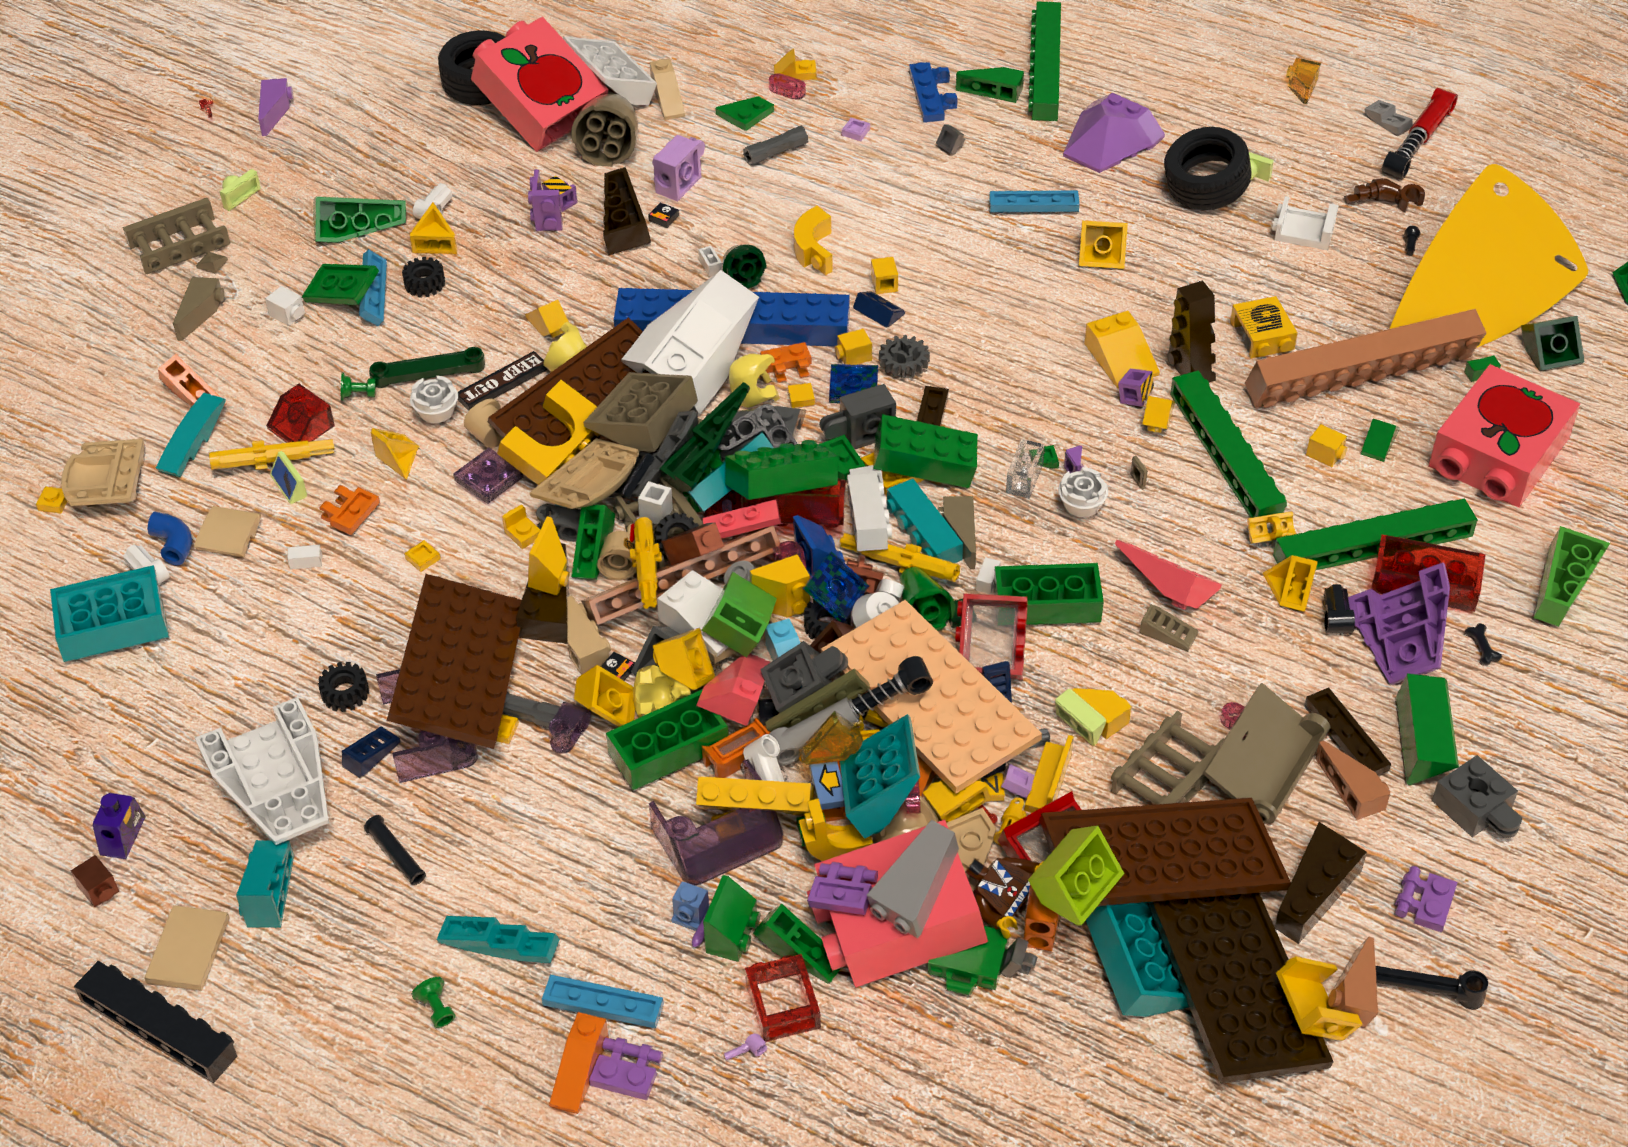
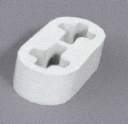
[875,579,904,601]

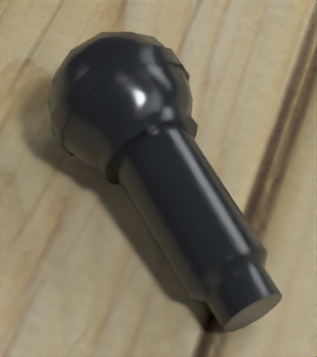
[1404,226,1421,256]

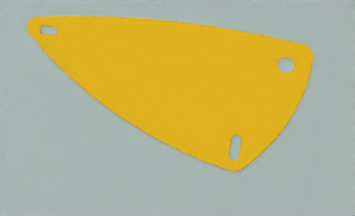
[1389,164,1588,348]

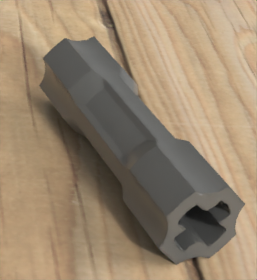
[743,125,808,166]
[502,692,564,730]

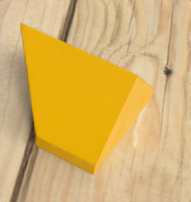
[410,202,458,254]
[370,428,419,480]
[1262,555,1318,612]

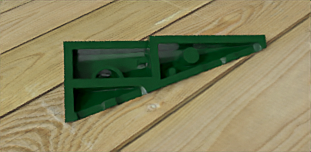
[659,382,750,492]

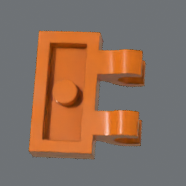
[760,342,812,383]
[319,485,380,535]

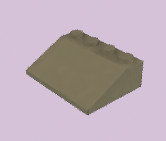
[583,372,698,453]

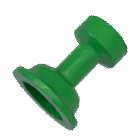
[340,372,376,401]
[411,977,456,1028]

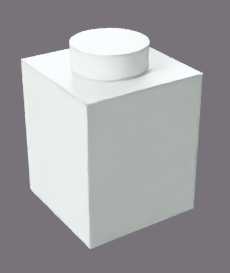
[265,286,305,326]
[638,481,673,524]

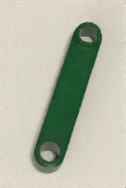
[369,347,485,388]

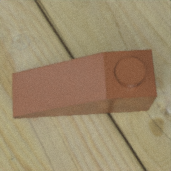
[1315,740,1390,820]
[1328,937,1378,1028]

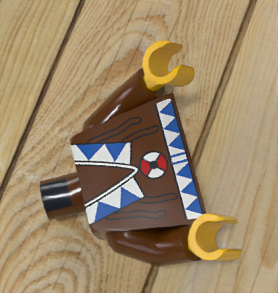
[965,857,1044,939]

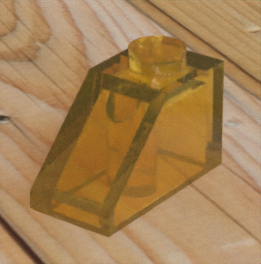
[1286,57,1321,104]
[799,711,863,765]

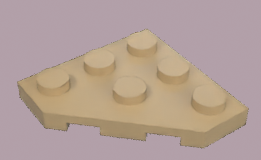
[947,808,996,890]

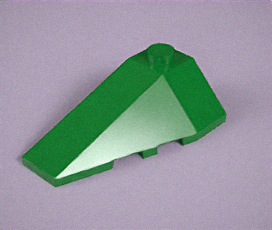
[313,196,406,243]

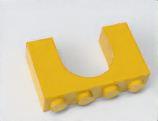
[497,380,601,485]
[696,776,814,815]

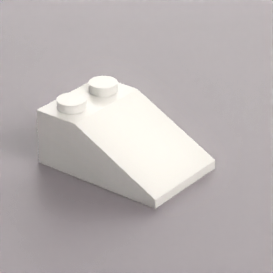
[657,570,728,657]

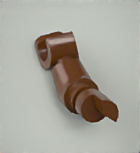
[1344,178,1425,213]

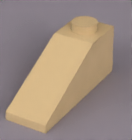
[649,59,685,120]

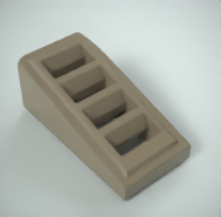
[1140,604,1199,652]

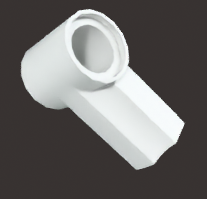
[413,183,453,219]
[123,544,170,584]
[743,734,784,782]

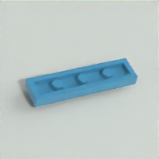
[989,190,1080,213]
[359,249,387,326]
[542,974,664,1029]

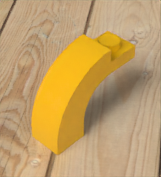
[794,205,833,275]
[799,799,873,861]

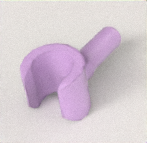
[724,1033,767,1060]

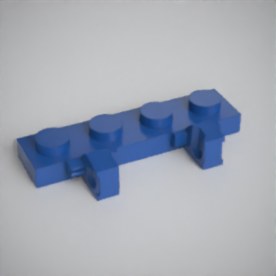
[909,62,958,123]

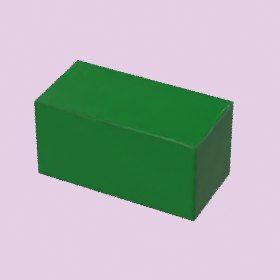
[1465,355,1501,382]

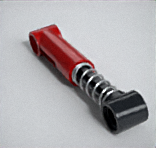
[1382,88,1458,179]

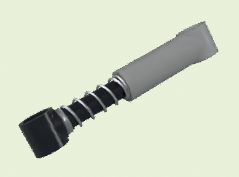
[769,656,933,766]

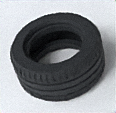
[438,30,505,105]
[1164,127,1252,210]

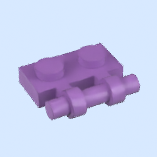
[807,862,878,915]
[1395,866,1458,933]
[589,1037,663,1100]

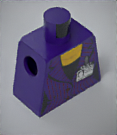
[93,793,146,860]

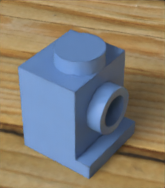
[671,881,709,931]

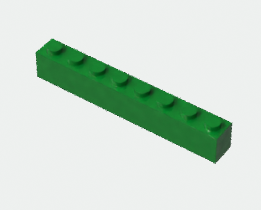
[1028,1,1061,121]
[1170,370,1287,518]
[1273,498,1478,570]

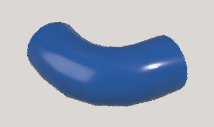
[147,511,193,565]

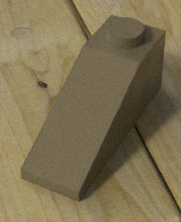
[173,277,225,341]
[938,496,976,569]

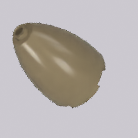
[571,94,638,167]

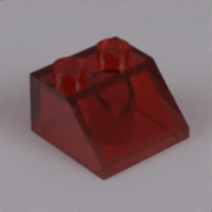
[266,383,335,443]

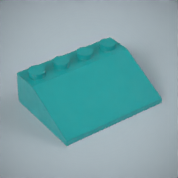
[50,565,169,662]
[839,714,920,839]
[1086,902,1189,1017]

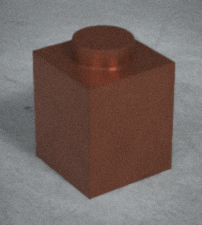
[70,855,119,907]

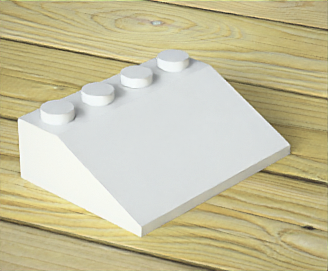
[563,36,657,106]

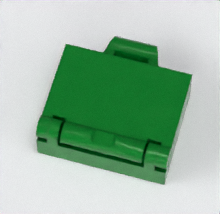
[928,926,1009,996]

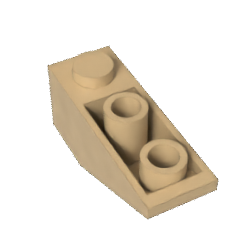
[567,595,611,675]

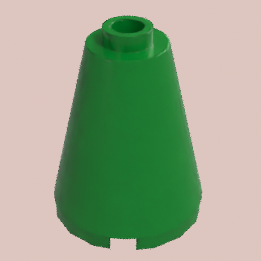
[900,567,956,631]

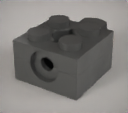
[819,384,896,449]
[760,641,848,713]
[1432,755,1522,838]

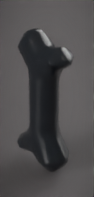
[1465,623,1502,665]

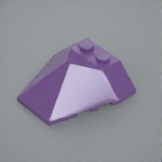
[1063,93,1165,173]
[1348,563,1450,685]

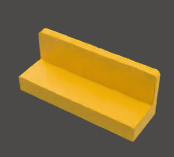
[1024,735,1074,813]

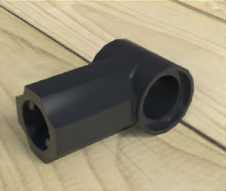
[1323,584,1355,633]

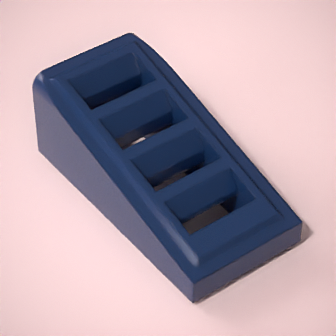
[982,661,1012,703]
[342,726,400,778]

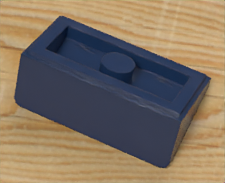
[853,291,906,327]

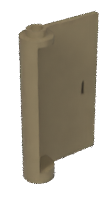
[1203,683,1330,824]

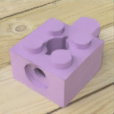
[652,134,705,202]

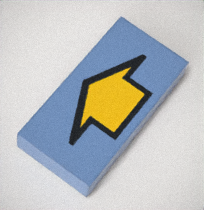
[809,757,845,810]

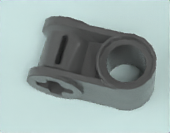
[536,504,581,542]

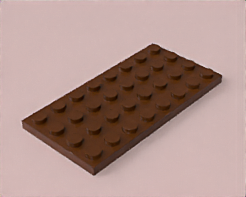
[487,317,651,453]
[386,574,522,749]
[1039,798,1291,906]

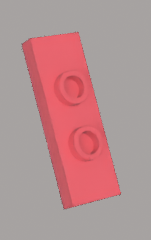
[703,499,781,539]

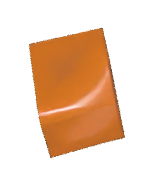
[1024,884,1061,952]

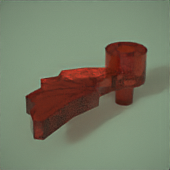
[199,99,213,118]

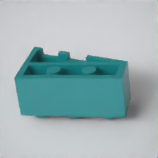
[236,840,294,928]

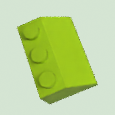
[1028,825,1124,926]

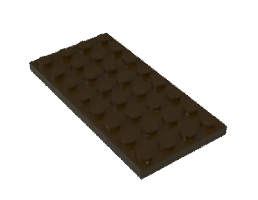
[1147,893,1334,1084]

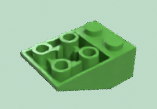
[702,572,777,658]

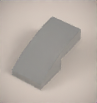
[1365,100,1413,135]

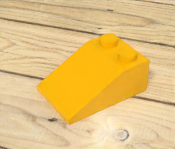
[1084,310,1160,389]

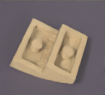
[194,506,261,558]

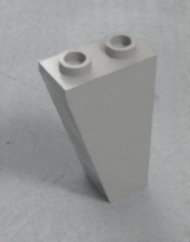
[867,820,959,938]

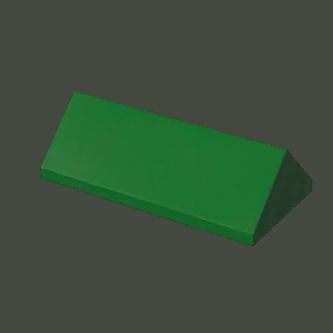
[1396,673,1459,786]

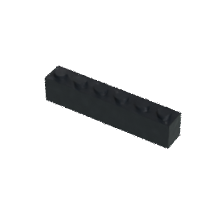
[74,961,238,1083]

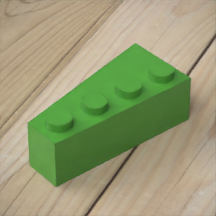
[1533,526,1610,627]

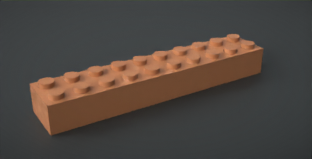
[1245,309,1486,408]

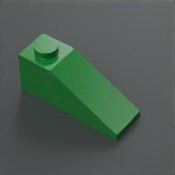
[956,67,1024,103]
[571,505,616,580]
[753,903,841,984]

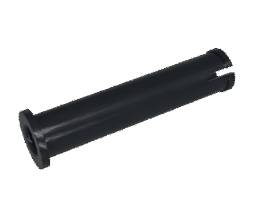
[364,815,426,885]

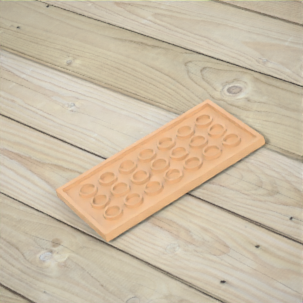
[821,600,1042,793]

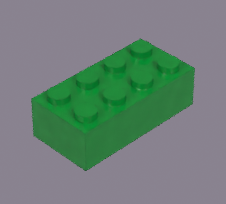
[873,414,978,488]
[725,440,838,500]
[993,563,1104,626]
[606,690,729,790]

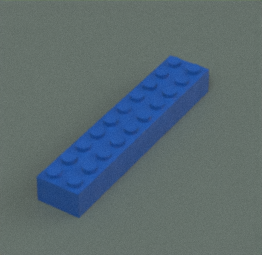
[613,288,850,347]

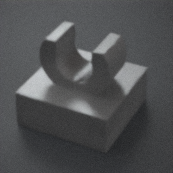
[936,124,965,154]
[1000,937,1038,978]

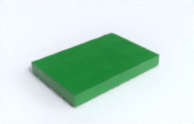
[302,264,379,305]

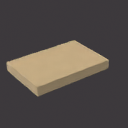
[144,905,230,991]

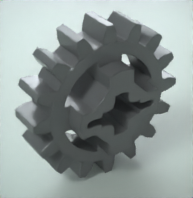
[879,335,930,378]

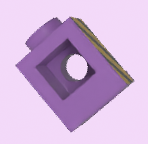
[542,175,578,212]
[1118,368,1154,406]

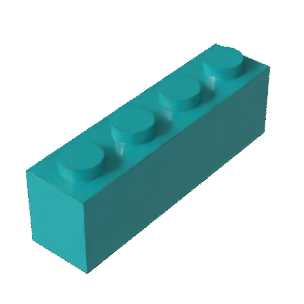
[886,479,963,563]

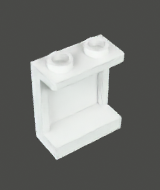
[1272,196,1339,251]

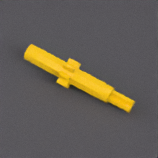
[209,439,335,470]
[629,517,662,609]
[840,533,960,582]

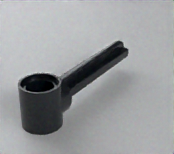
[1376,966,1488,1009]

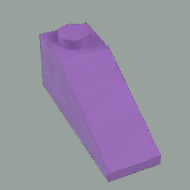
[258,78,293,136]

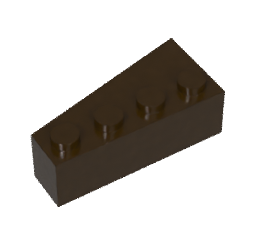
[603,167,651,255]
[1167,280,1216,383]
[516,543,569,644]
[1275,822,1367,944]

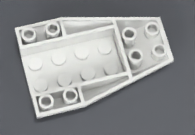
[621,270,759,416]
[195,697,329,845]

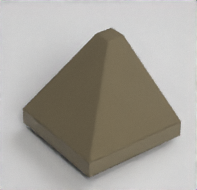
[196,252,228,273]
[1130,456,1148,490]

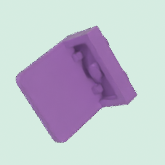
[528,169,563,231]

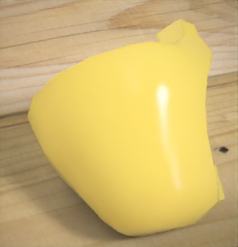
[544,322,587,372]
[729,354,780,408]
[633,665,691,718]

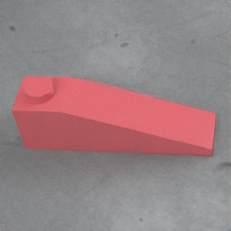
[1115,540,1222,610]
[696,653,770,726]

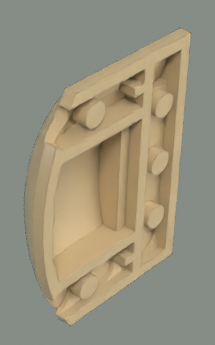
[530,438,639,509]
[61,439,144,506]

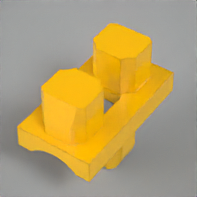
[1247,511,1296,544]

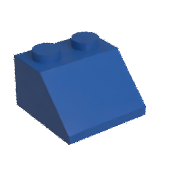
[793,515,845,586]

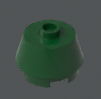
[722,245,767,289]

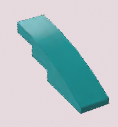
[156,393,226,478]
[688,432,774,512]
[437,916,560,964]

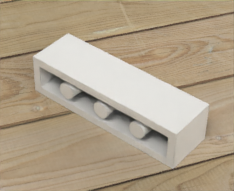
[847,473,892,551]

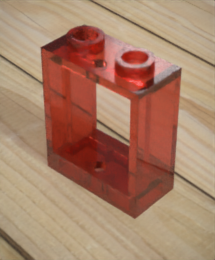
[745,954,821,1042]

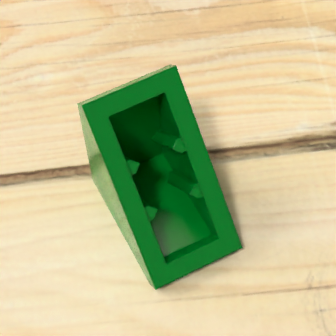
[1361,418,1400,462]

